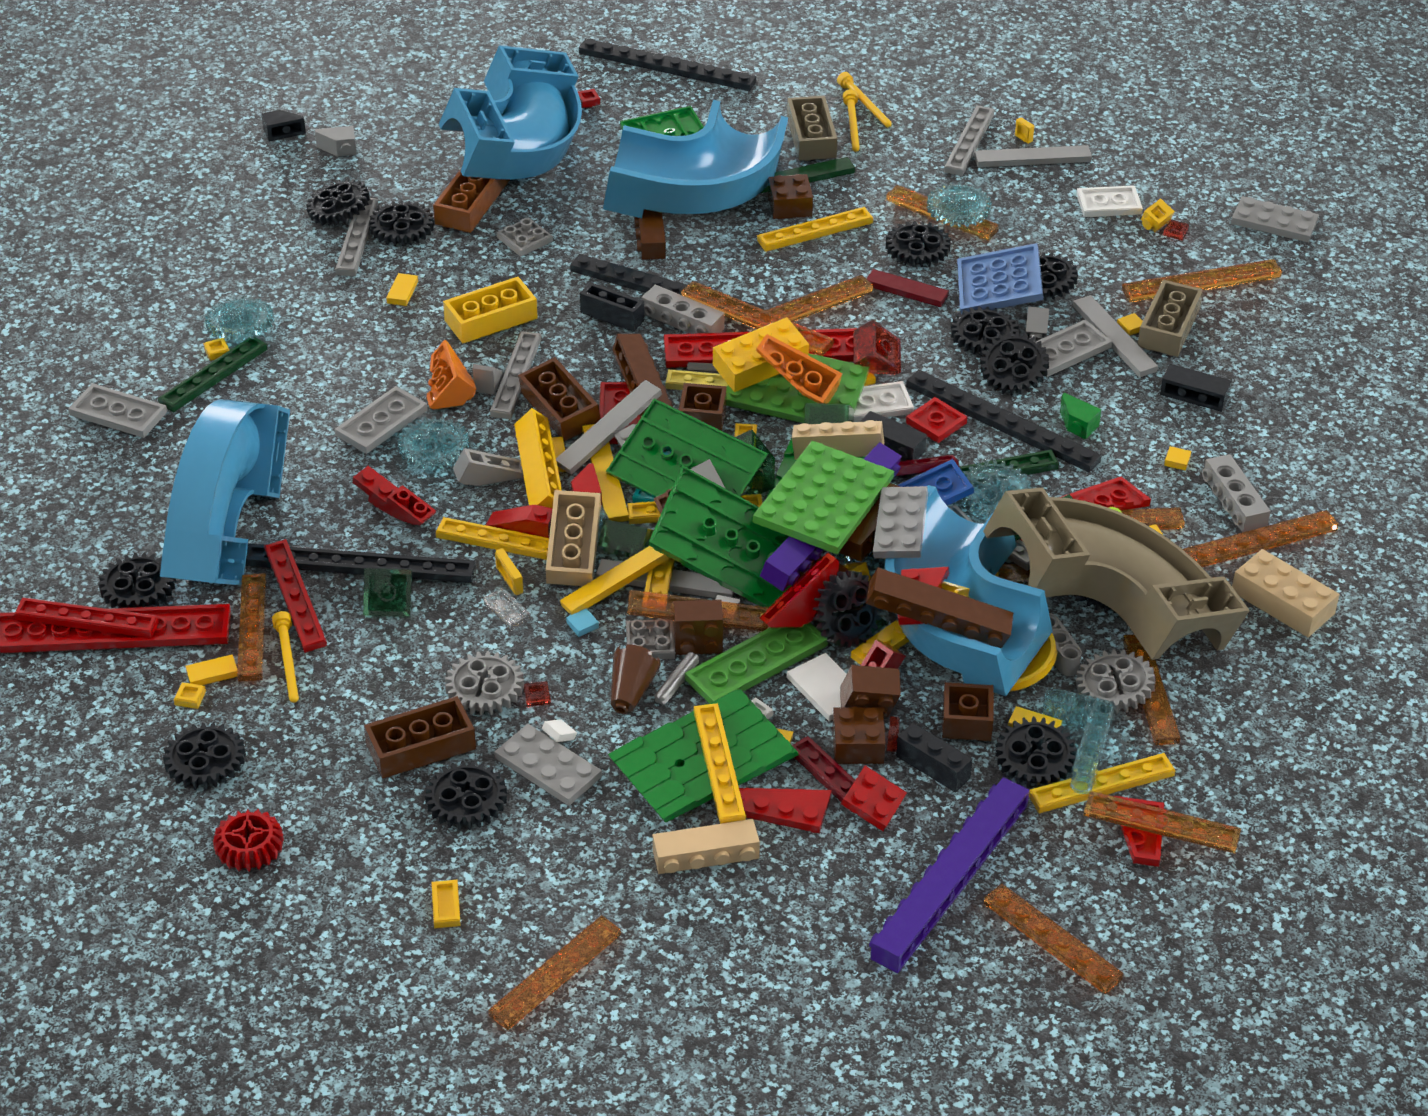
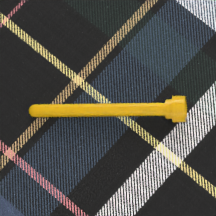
[837,72,892,128]
[843,89,860,152]
[272,611,299,703]

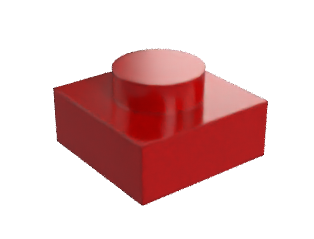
[578,88,600,108]

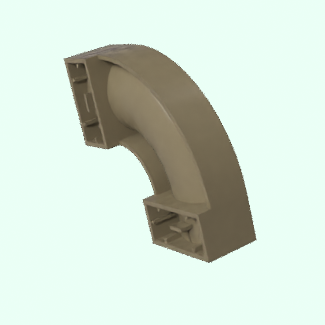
[983,487,1250,660]

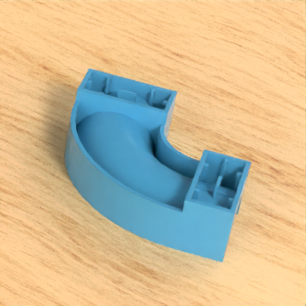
[439,45,582,179]
[603,100,789,218]
[160,399,290,585]
[885,485,1053,696]

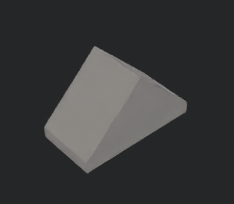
[473,364,504,395]

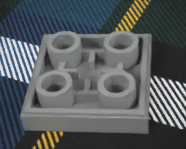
[497,218,553,257]
[626,619,675,659]

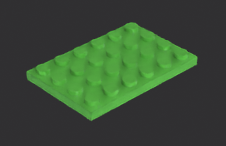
[727,353,869,424]
[752,441,894,554]

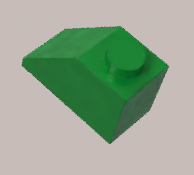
[1060,393,1102,439]

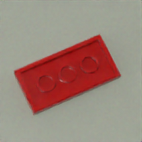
[599,382,641,444]

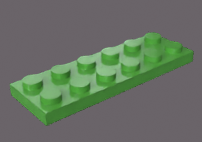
[685,623,828,704]

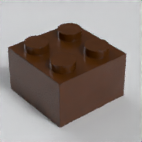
[768,174,813,219]
[679,383,727,431]
[674,600,723,655]
[840,665,901,718]
[942,682,994,741]
[832,707,886,764]

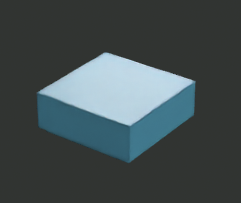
[566,608,599,637]

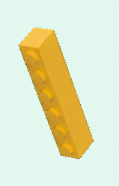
[514,408,562,508]

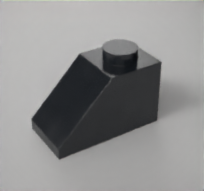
[261,110,306,141]

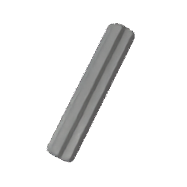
[654,652,699,705]

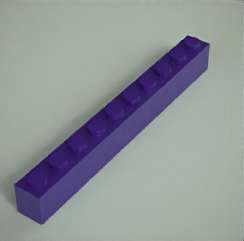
[760,442,902,591]
[869,777,1030,974]

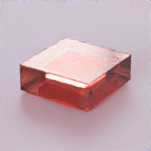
[1163,219,1189,241]
[524,681,551,707]
[887,716,900,752]

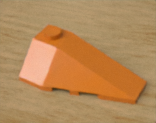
[756,334,843,405]
[427,340,477,410]

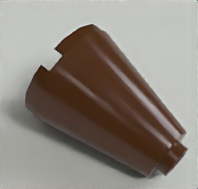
[610,644,661,714]

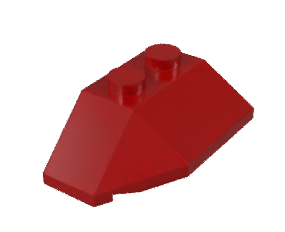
[760,553,839,627]

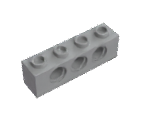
[641,285,725,334]
[1202,454,1271,533]

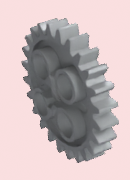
[1076,649,1155,714]
[445,651,524,716]

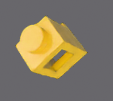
[1141,198,1175,232]

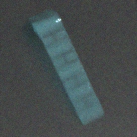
[1042,688,1115,794]

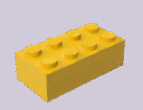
[443,277,538,344]
[713,317,809,392]

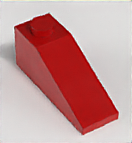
[486,505,553,538]

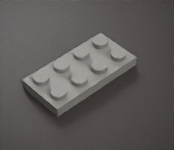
[1231,196,1319,243]
[1026,320,1112,377]
[68,383,167,438]
[335,386,428,454]
[873,486,928,558]
[494,724,602,806]

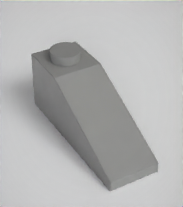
[453,448,524,486]

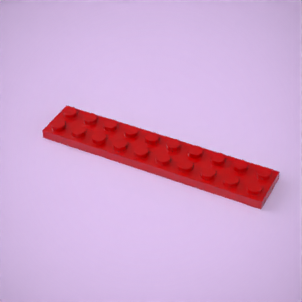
[664,328,877,368]
[0,604,231,653]

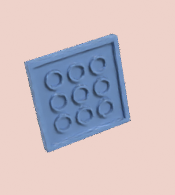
[957,243,1043,314]

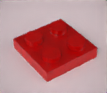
[906,397,967,443]
[840,765,907,831]

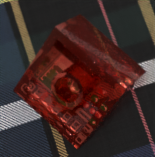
[853,320,901,374]

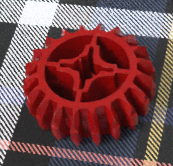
[213,809,284,872]

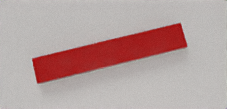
[264,539,327,653]
[14,598,159,638]

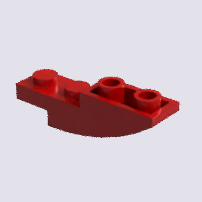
[352,466,436,525]

